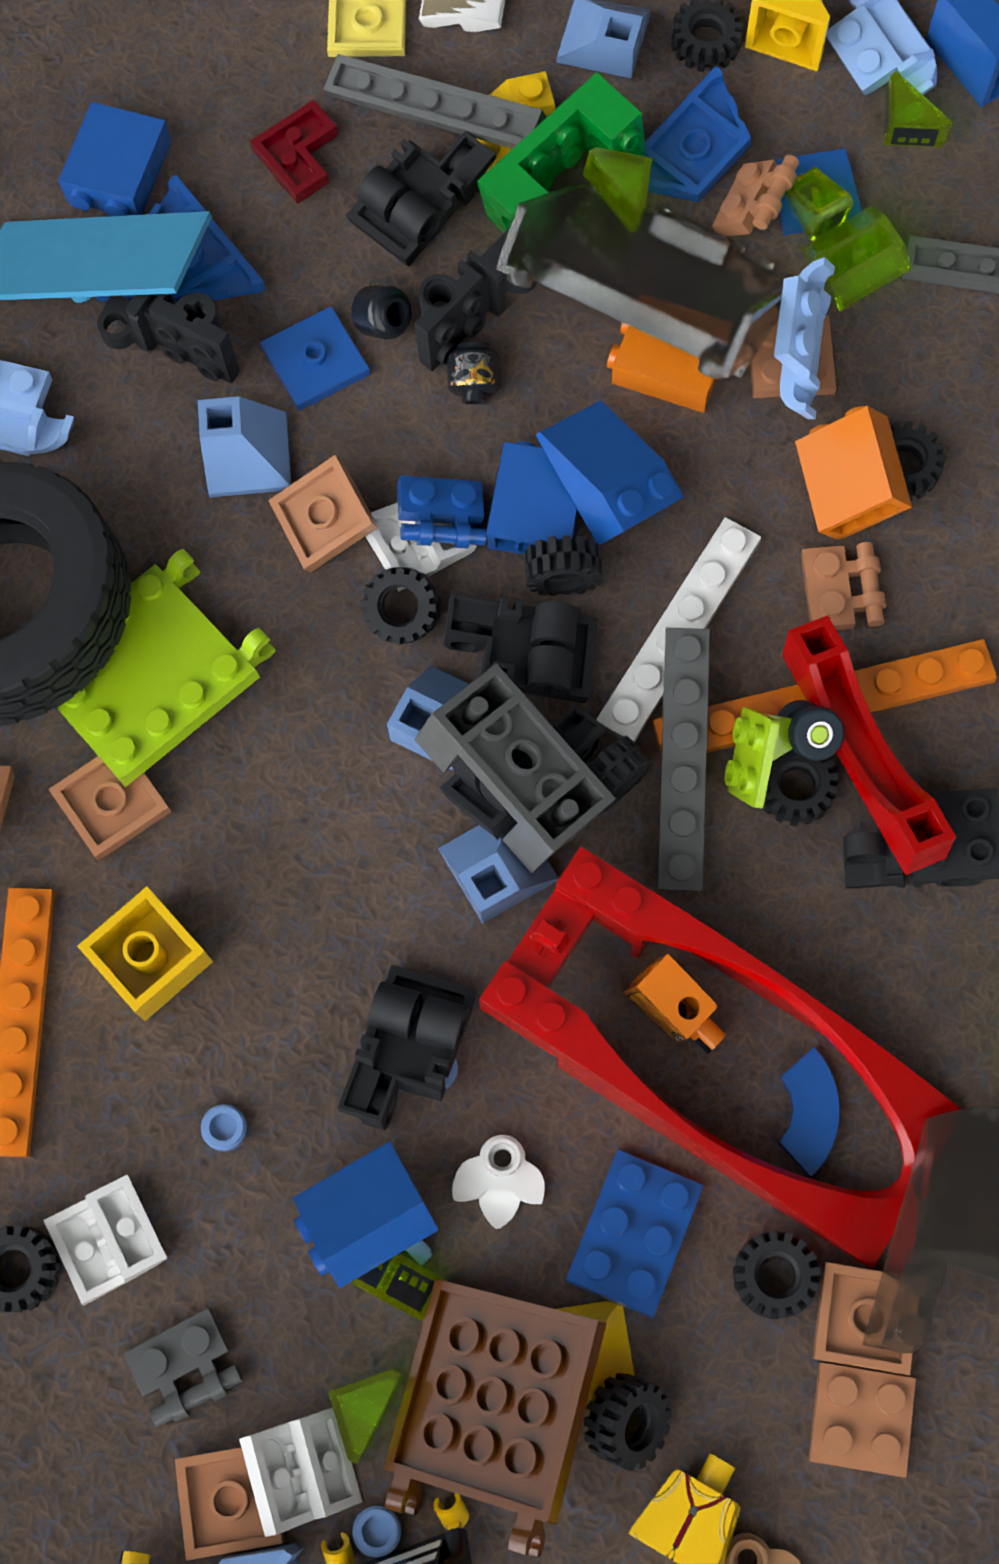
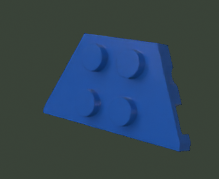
[615,66,751,202]
[149,175,265,303]

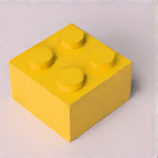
[77,886,213,1021]

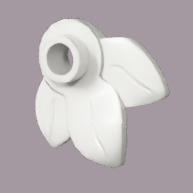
[452,1135,545,1229]

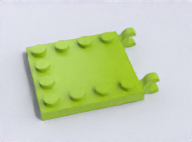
[57,549,276,787]

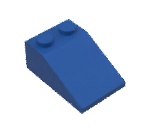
[536,400,684,545]

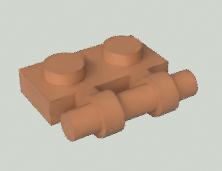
[712,155,799,236]
[801,542,886,630]

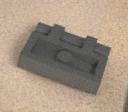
[123,1308,243,1428]

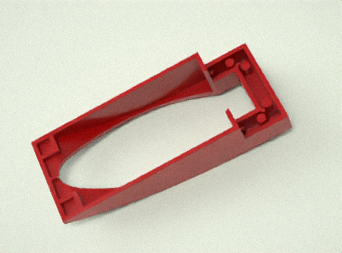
[479,846,965,1270]

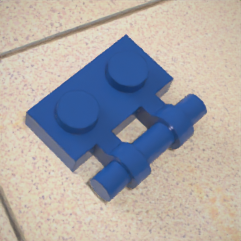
[397,475,486,549]

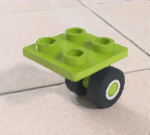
[724,700,844,809]

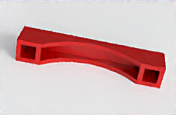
[782,615,956,875]

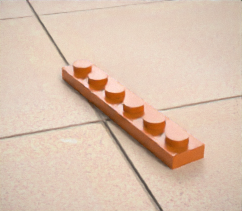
[0,888,55,1158]

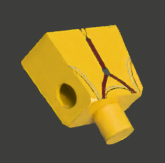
[628,1453,741,1564]

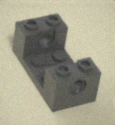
[414,663,616,874]

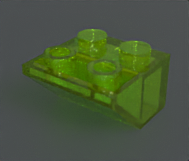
[800,206,911,312]

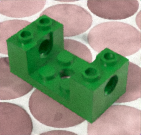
[477,72,646,255]

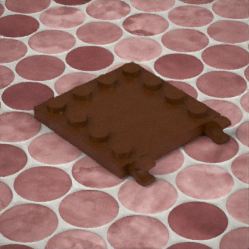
[383,1278,607,1557]

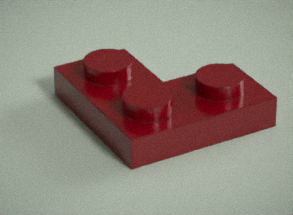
[250,100,338,204]

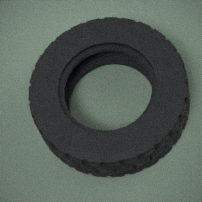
[0,461,132,726]

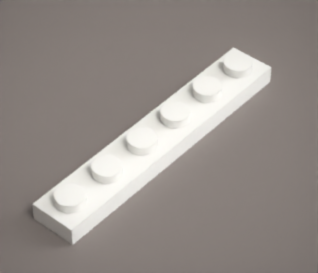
[596,517,761,742]

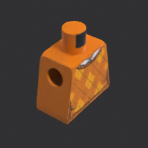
[623,953,726,1054]

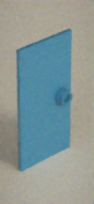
[0,211,212,303]

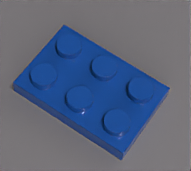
[565,1149,704,1319]

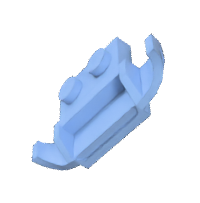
[826,0,937,100]
[774,257,835,419]
[0,360,75,456]

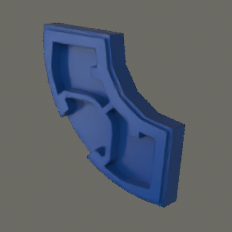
[778,1047,840,1178]

